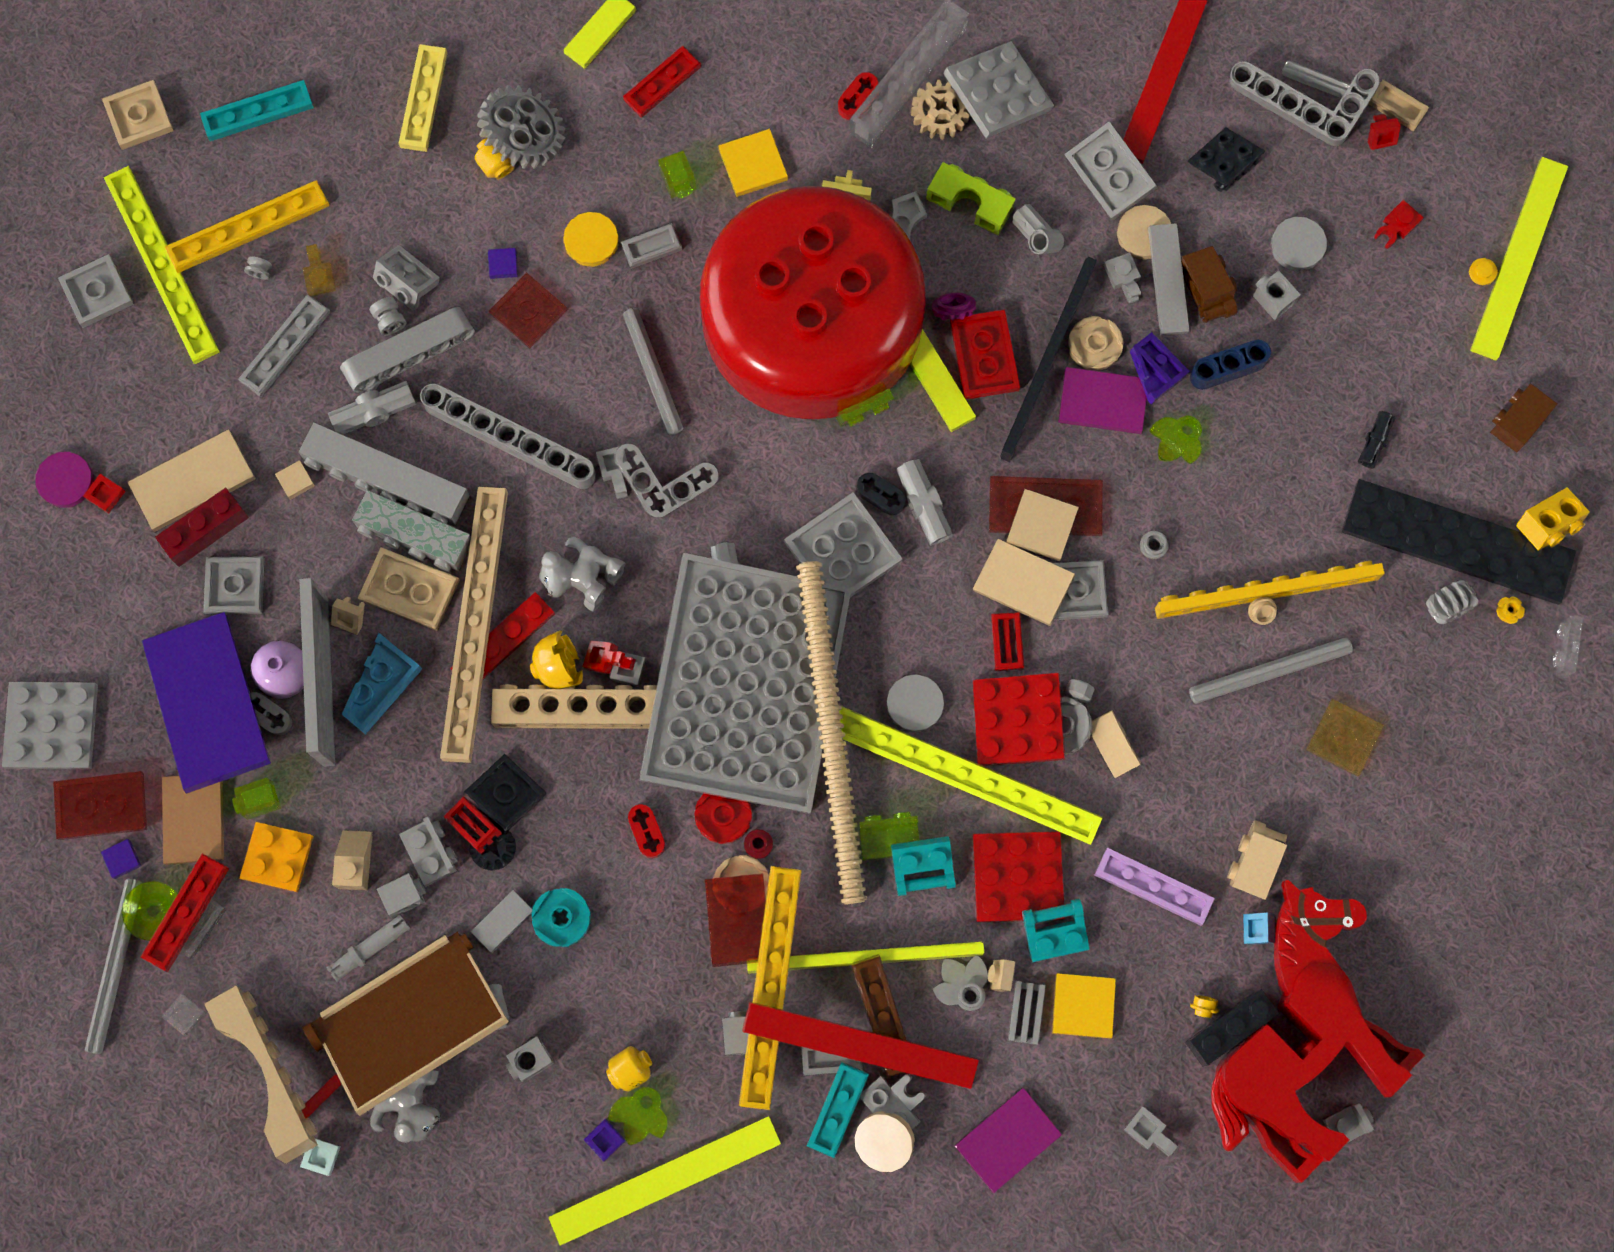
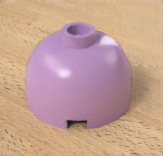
[251,641,304,699]

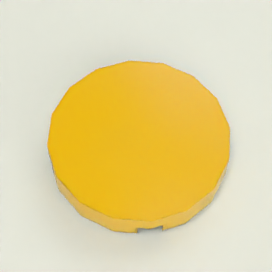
[563,212,619,267]

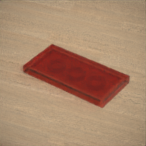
[989,476,1103,536]

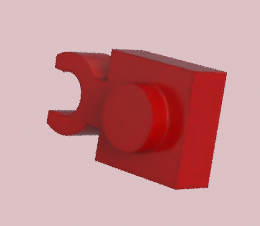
[1374,200,1424,249]

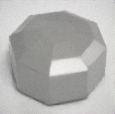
[1064,679,1094,703]

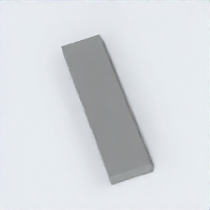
[1148,224,1189,336]
[238,294,331,397]

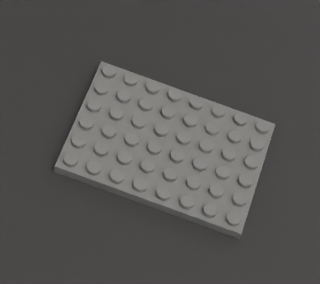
[639,553,852,814]

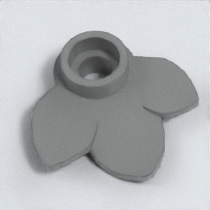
[933,956,988,1011]

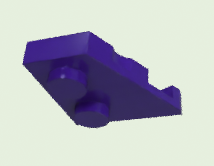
[1130,332,1190,404]

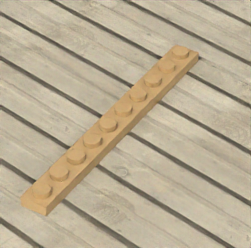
[440,487,508,763]

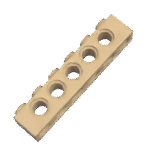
[491,684,657,729]

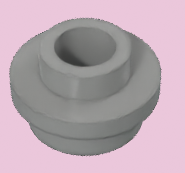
[1140,531,1169,559]

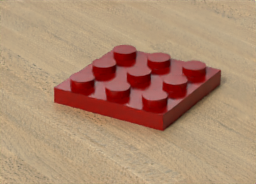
[973,673,1065,766]
[973,832,1065,922]

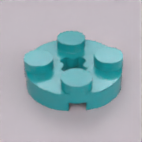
[532,888,591,947]

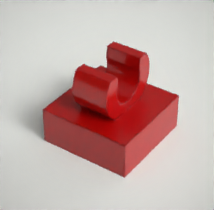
[1368,114,1401,150]

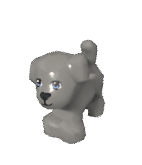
[539,537,626,612]
[370,1070,440,1143]

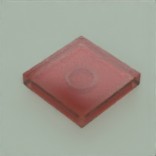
[489,272,567,349]

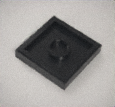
[463,754,546,834]

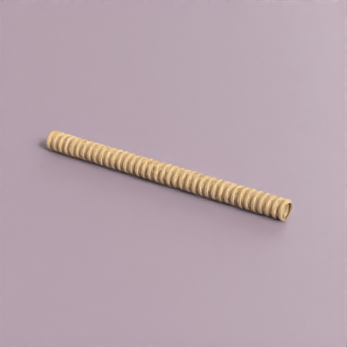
[796,561,867,905]

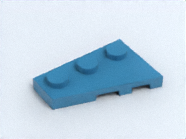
[342,633,422,735]

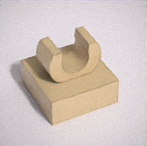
[331,597,365,635]

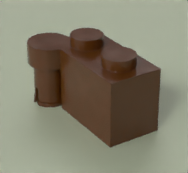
[1181,246,1237,323]

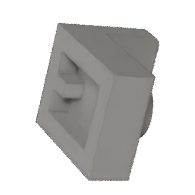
[1323,1103,1374,1142]

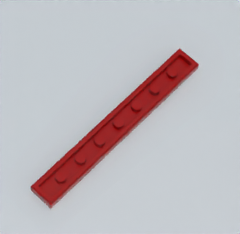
[1123,0,1208,165]
[742,1002,979,1089]

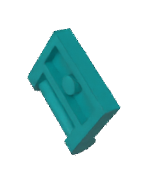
[891,836,956,896]
[1022,899,1090,962]

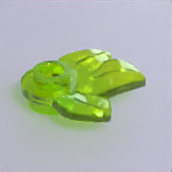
[1149,416,1202,464]
[608,1087,668,1145]

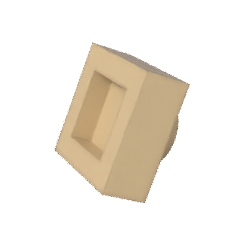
[988,959,1015,992]

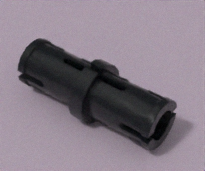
[1358,411,1396,469]

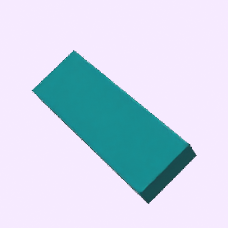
[807,1062,869,1158]

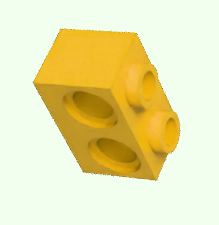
[1516,487,1590,551]

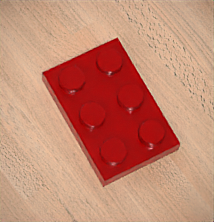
[950,309,1020,400]

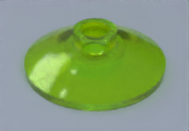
[122,881,178,941]

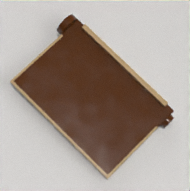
[302,932,509,1116]

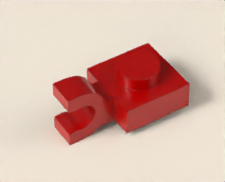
[582,640,636,674]

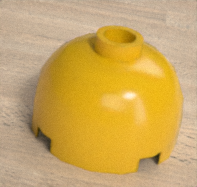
[530,631,583,689]

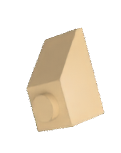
[332,831,372,890]

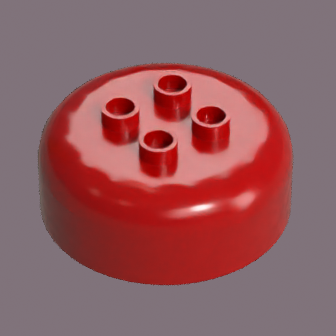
[700,186,926,419]

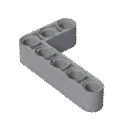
[1230,62,1379,146]

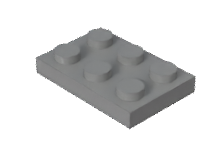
[1064,122,1157,221]

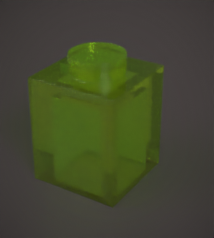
[658,151,696,199]
[232,777,281,820]

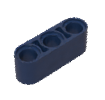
[1190,340,1271,390]

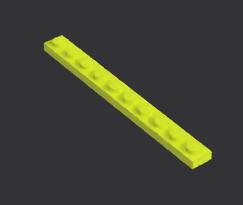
[839,706,1102,845]

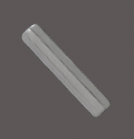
[1282,60,1350,98]

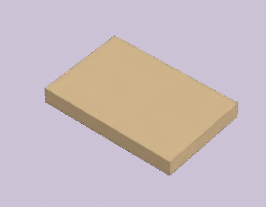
[973,539,1075,626]
[358,547,460,631]

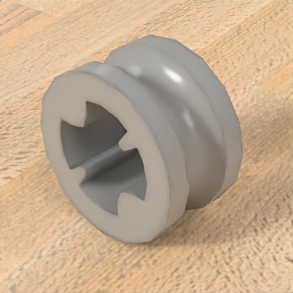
[244,256,272,280]

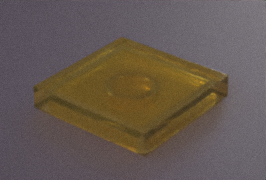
[1306,699,1384,777]

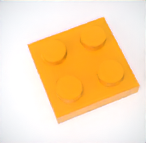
[240,822,314,893]

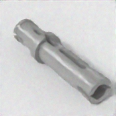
[326,914,410,982]

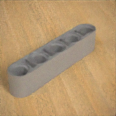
[340,307,475,393]

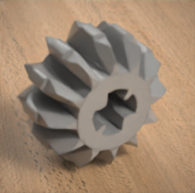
[1426,580,1478,624]

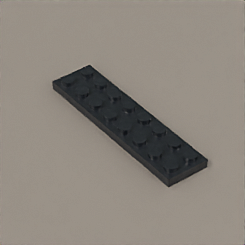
[1341,479,1576,605]

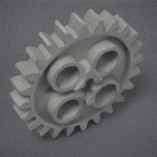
[477,85,565,169]

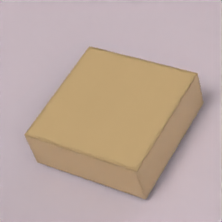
[275,460,315,500]

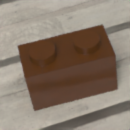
[1490,383,1557,453]

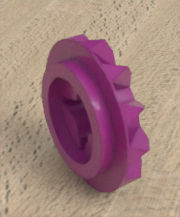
[932,292,976,321]

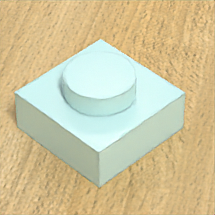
[300,1139,341,1176]

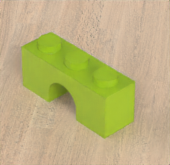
[926,162,1016,236]

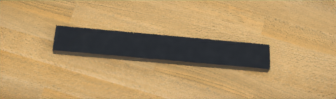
[1000,257,1097,462]

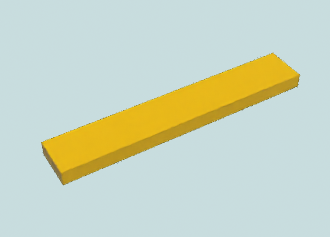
[165,180,329,273]

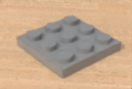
[943,41,1054,138]
[784,492,903,598]
[2,682,98,769]

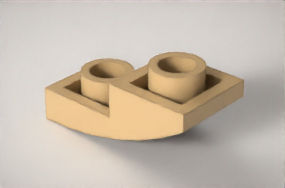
[1091,710,1141,778]

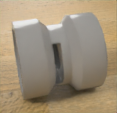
[369,297,407,336]

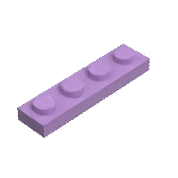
[1094,848,1215,926]

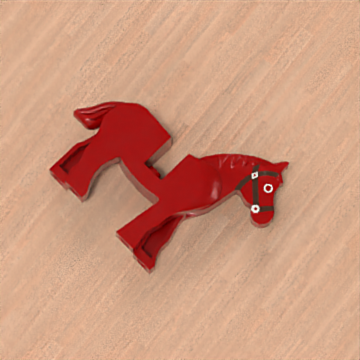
[1211,880,1425,1183]

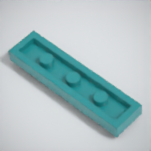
[200,80,314,142]

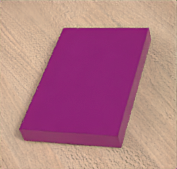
[1058,367,1146,434]
[955,1088,1062,1193]

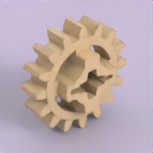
[911,80,969,140]

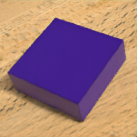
[488,248,518,279]
[101,839,141,879]
[583,1118,626,1162]

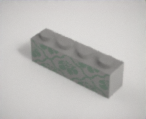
[352,490,471,572]

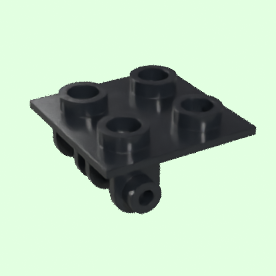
[1188,127,1265,192]

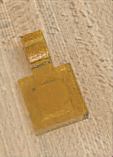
[302,244,336,296]

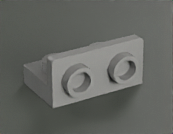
[373,245,440,311]
[399,816,458,887]

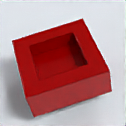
[83,474,126,514]

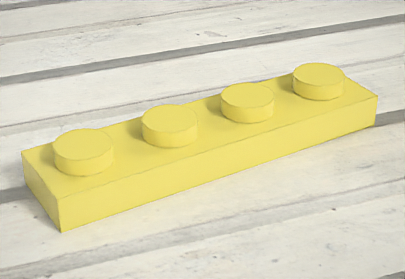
[399,44,447,152]

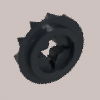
[469,824,516,871]

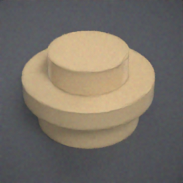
[1248,597,1277,625]

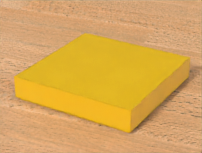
[718,129,788,197]
[1052,973,1116,1039]

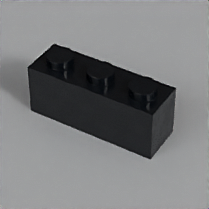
[1185,989,1280,1067]

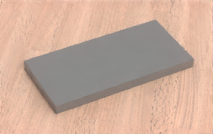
[299,578,335,767]

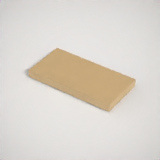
[128,429,256,532]

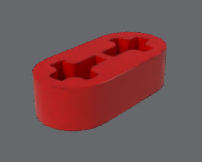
[838,72,878,120]
[628,804,665,859]

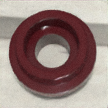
[744,829,773,859]

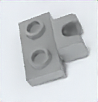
[860,1073,927,1129]

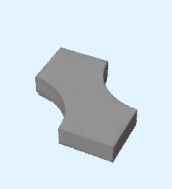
[891,191,927,241]

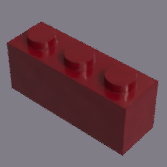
[155,487,249,567]

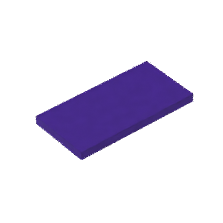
[142,612,271,794]

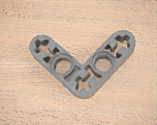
[614,444,718,517]

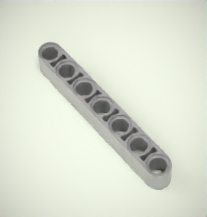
[420,384,596,489]

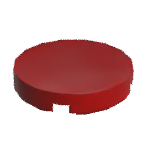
[694,793,752,844]

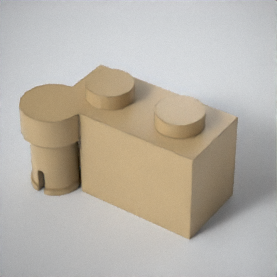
[1227,820,1287,900]

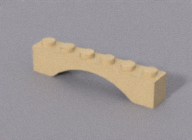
[205,986,318,1164]

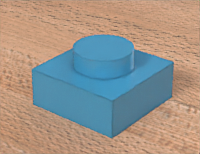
[1243,913,1275,945]

